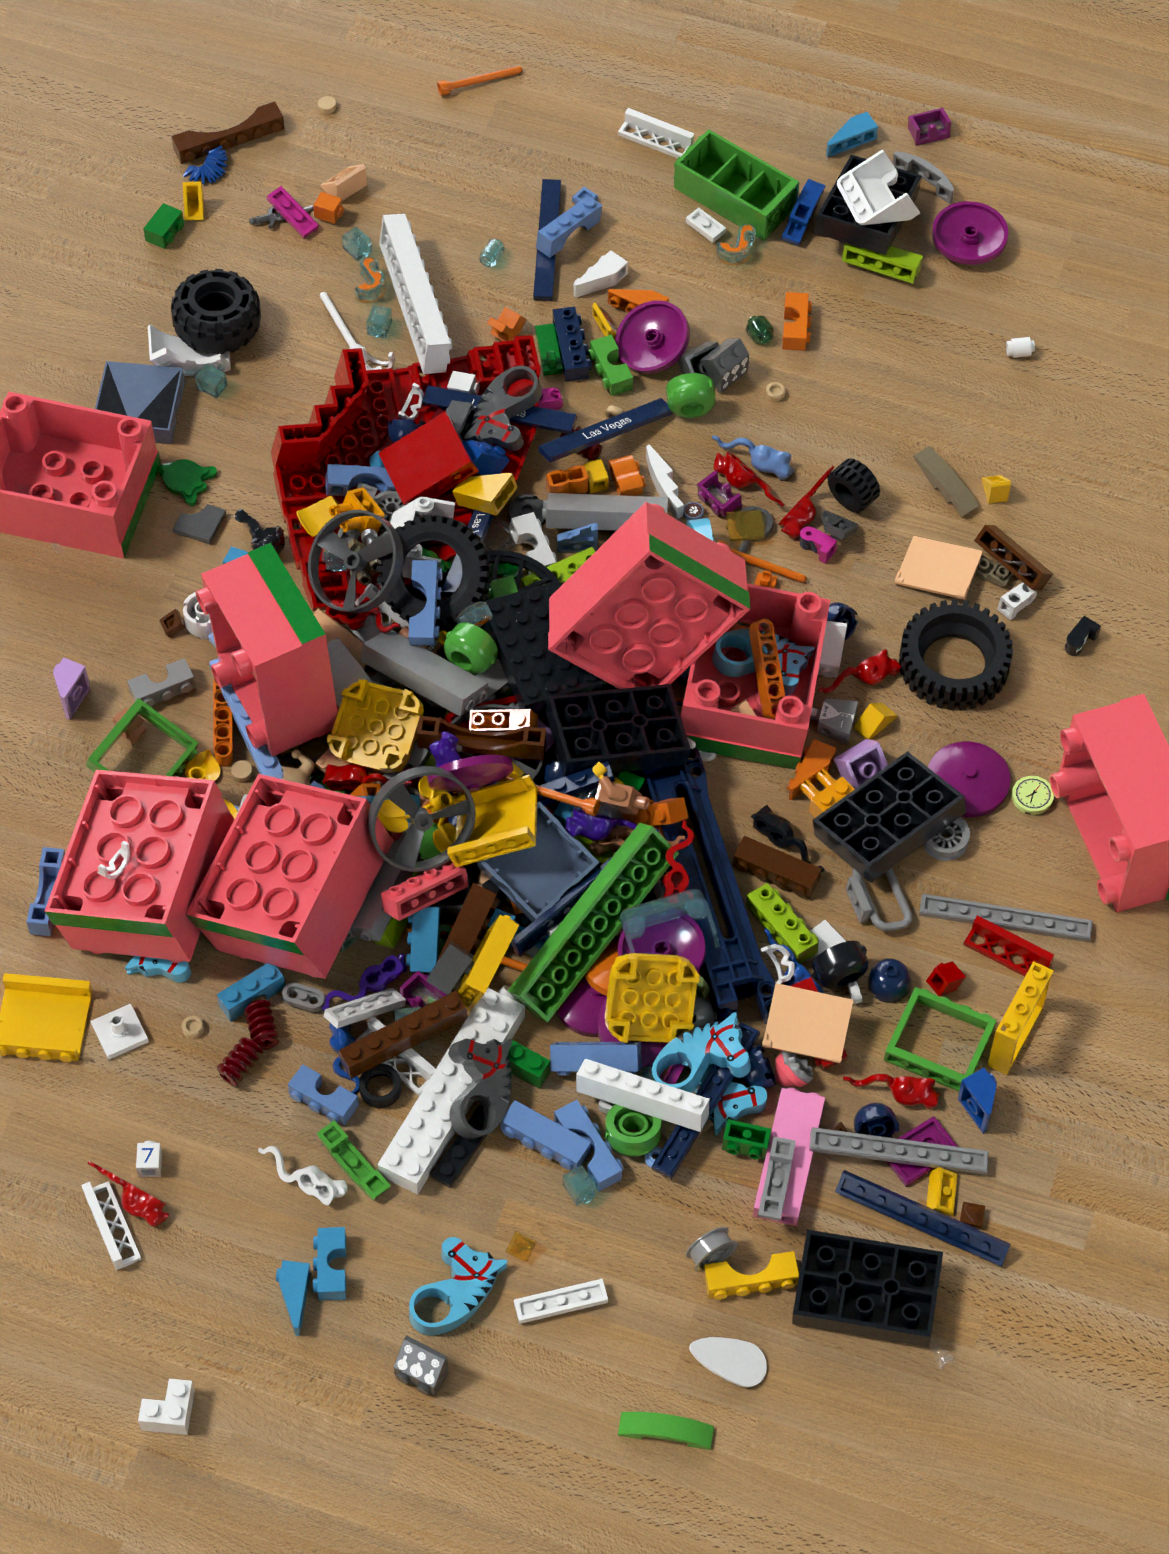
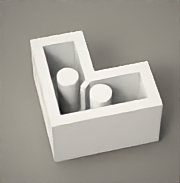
[138,1379,195,1435]

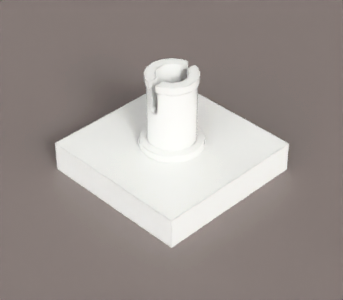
[90,1004,149,1060]

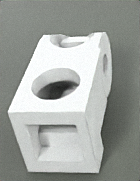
[997,583,1037,620]

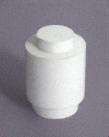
[1006,337,1035,358]

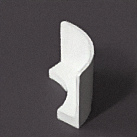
[148,325,231,376]

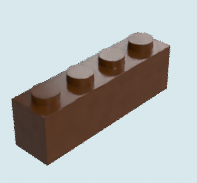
[974,525,1053,590]
[733,836,822,899]
[437,882,499,962]

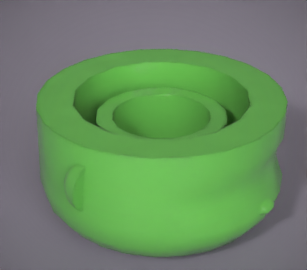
[666,373,716,418]
[444,623,498,675]
[605,1104,661,1157]

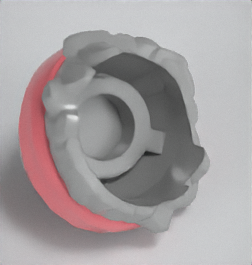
[775,1051,813,1088]

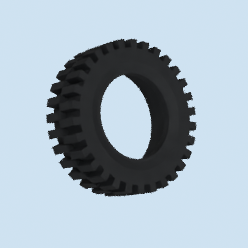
[376,515,492,627]
[899,600,1013,711]

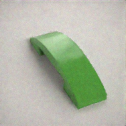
[317,1120,391,1200]
[618,1412,714,1450]

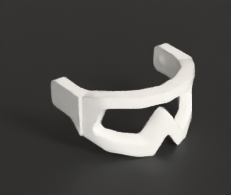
[361,347,396,370]
[398,383,424,420]
[97,841,131,879]
[761,944,795,984]

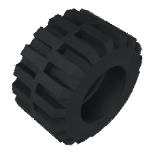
[827,458,881,513]

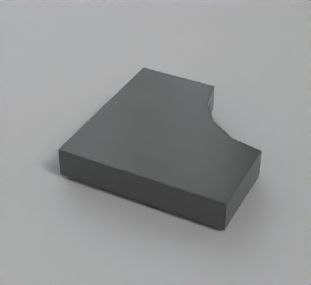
[173,504,226,545]

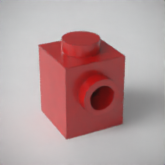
[926,961,966,997]

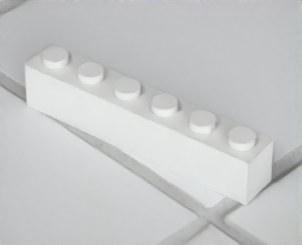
[576,1059,709,1132]

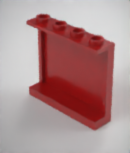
[378,411,479,506]

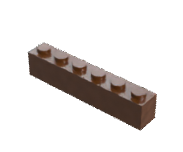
[339,991,467,1079]

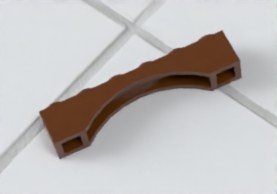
[171,101,285,164]
[416,716,546,760]

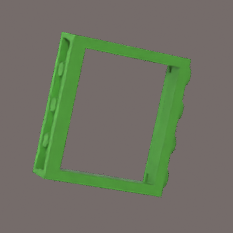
[86,698,199,777]
[884,987,997,1092]

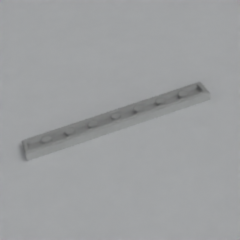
[919,894,1093,943]
[809,1127,989,1175]

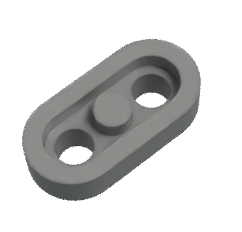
[282,983,325,1012]

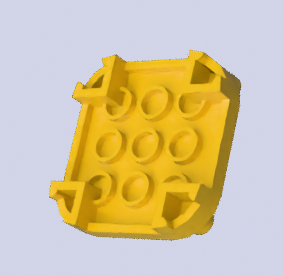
[327,679,424,773]
[605,953,700,1043]

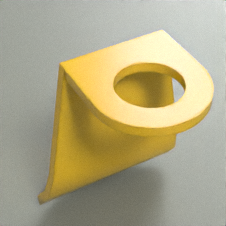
[297,496,339,538]

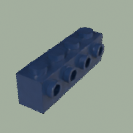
[552,306,592,382]

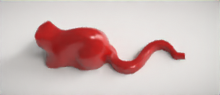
[713,452,785,506]
[778,465,834,540]
[325,600,400,633]
[818,649,901,694]
[323,764,412,791]
[663,821,694,911]
[843,1074,941,1109]
[88,1161,169,1227]

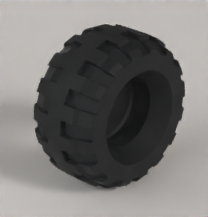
[171,269,261,355]

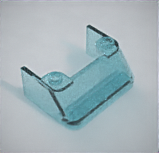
[620,889,720,954]

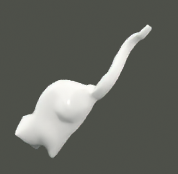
[258,1146,348,1205]

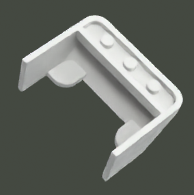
[390,497,455,581]

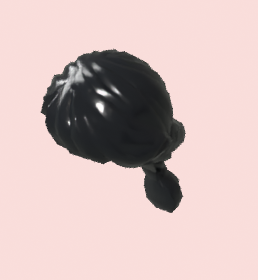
[234,509,285,554]

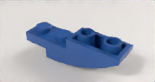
[781,179,826,246]

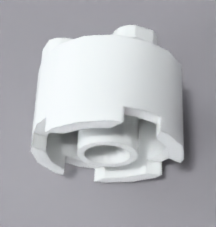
[183,592,213,640]

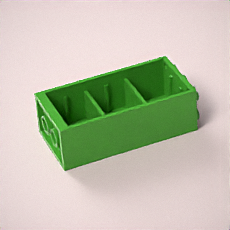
[673,129,799,241]

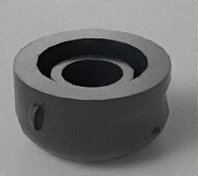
[811,940,869,989]

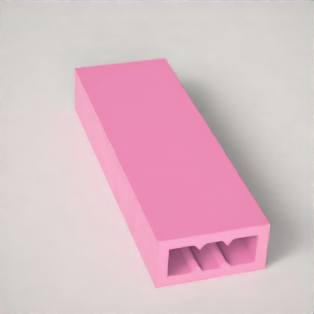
[753,1088,825,1227]

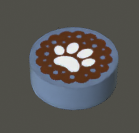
[683,502,703,521]

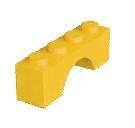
[703,1251,799,1300]

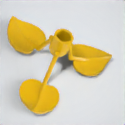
[185,749,237,820]
[377,776,456,853]

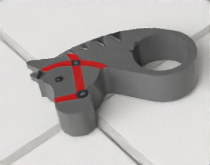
[464,366,542,451]
[448,1039,512,1139]

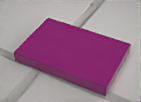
[886,1116,958,1187]

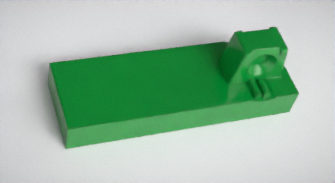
[535,323,563,376]

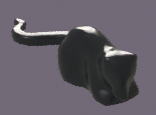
[751,805,825,872]

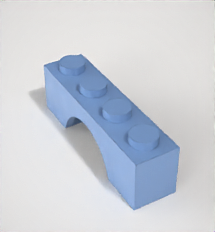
[536,196,602,258]
[325,464,396,496]
[408,560,442,645]
[26,847,65,936]
[554,1100,624,1192]

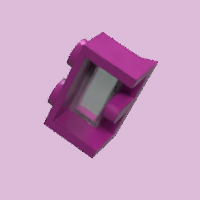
[908,108,951,146]
[697,470,742,518]
[400,971,446,1011]

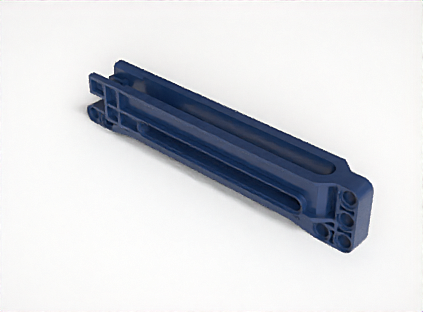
[640,747,776,1025]

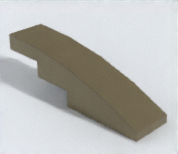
[913,446,979,517]

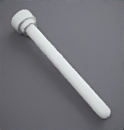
[320,292,363,349]

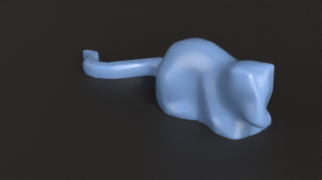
[712,435,795,480]

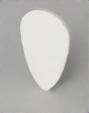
[689,1337,767,1387]

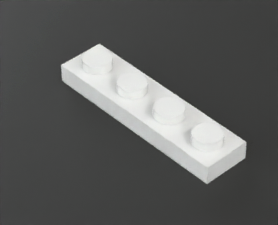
[323,988,406,1028]
[514,1279,608,1324]

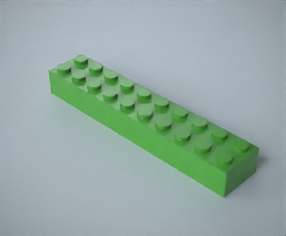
[508,823,679,1022]

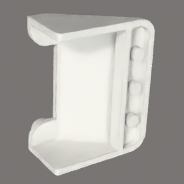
[837,150,920,225]

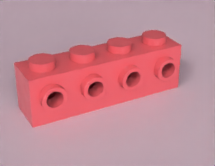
[381,860,469,921]

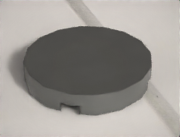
[507,494,545,525]

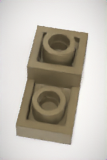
[974,555,1013,587]

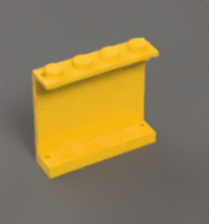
[447,775,538,867]
[0,973,93,1062]

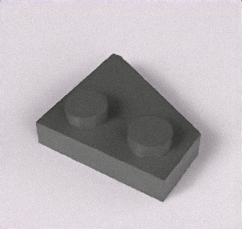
[821,509,859,540]

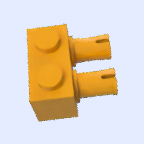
[329,487,385,533]
[799,768,854,818]

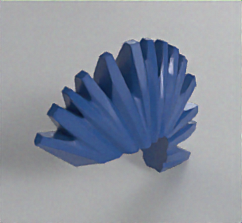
[183,146,227,184]

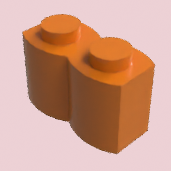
[609,455,646,496]
[546,465,588,494]

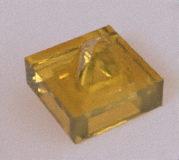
[506,1231,537,1262]

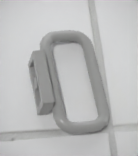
[845,868,913,931]

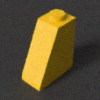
[452,473,518,516]

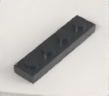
[431,1105,488,1188]

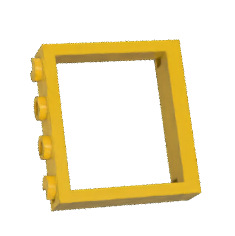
[457,915,519,1011]
[987,961,1053,1075]

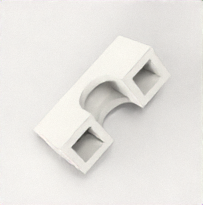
[508,512,557,575]

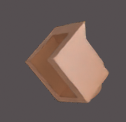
[112,707,146,746]

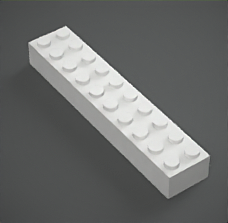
[379,214,452,374]
[377,988,525,1195]

